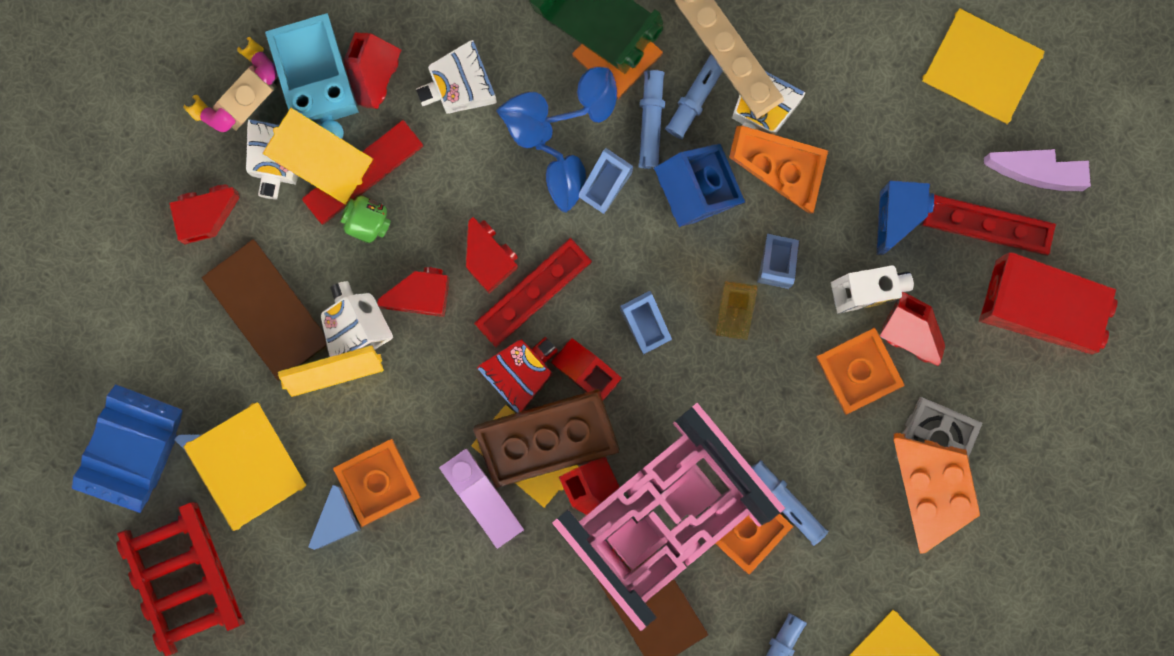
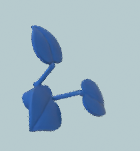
[496,67,617,213]

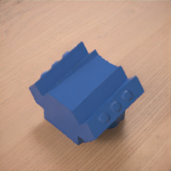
[72,384,183,513]

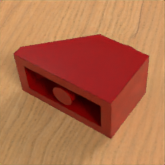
[377,267,450,317]

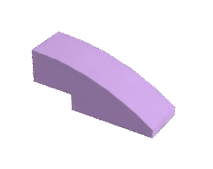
[984,149,1091,191]

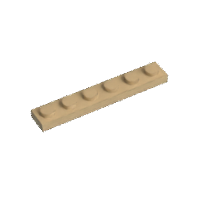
[673,0,784,119]

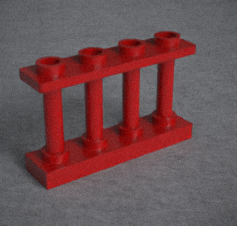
[116,502,245,656]

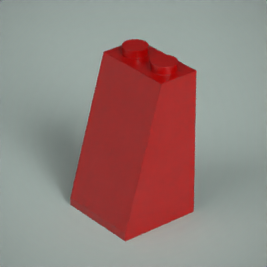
[979,252,1118,355]

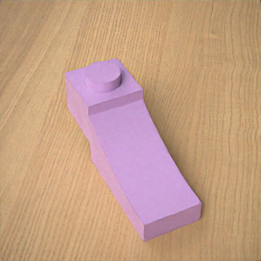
[439,449,524,549]

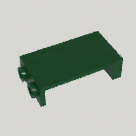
[529,0,663,74]

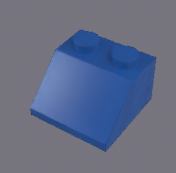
[654,144,745,227]
[876,181,934,255]

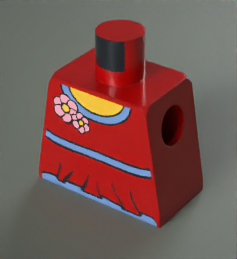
[477,337,558,413]

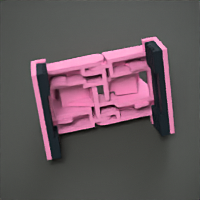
[552,403,785,631]

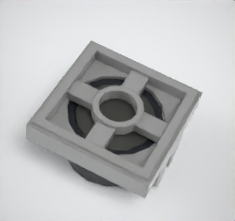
[895,397,982,459]

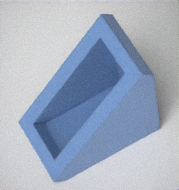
[579,148,633,214]
[757,234,799,289]
[620,291,672,354]
[308,485,361,550]

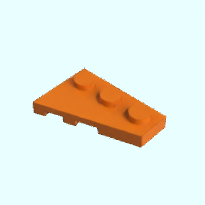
[729,126,828,213]

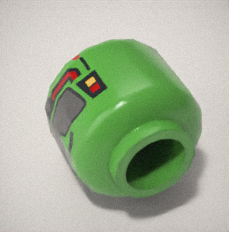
[340,195,391,243]

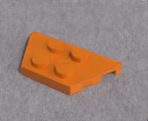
[894,433,980,554]

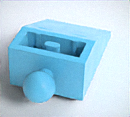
[265,13,359,139]

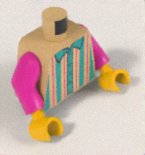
[183,37,278,132]

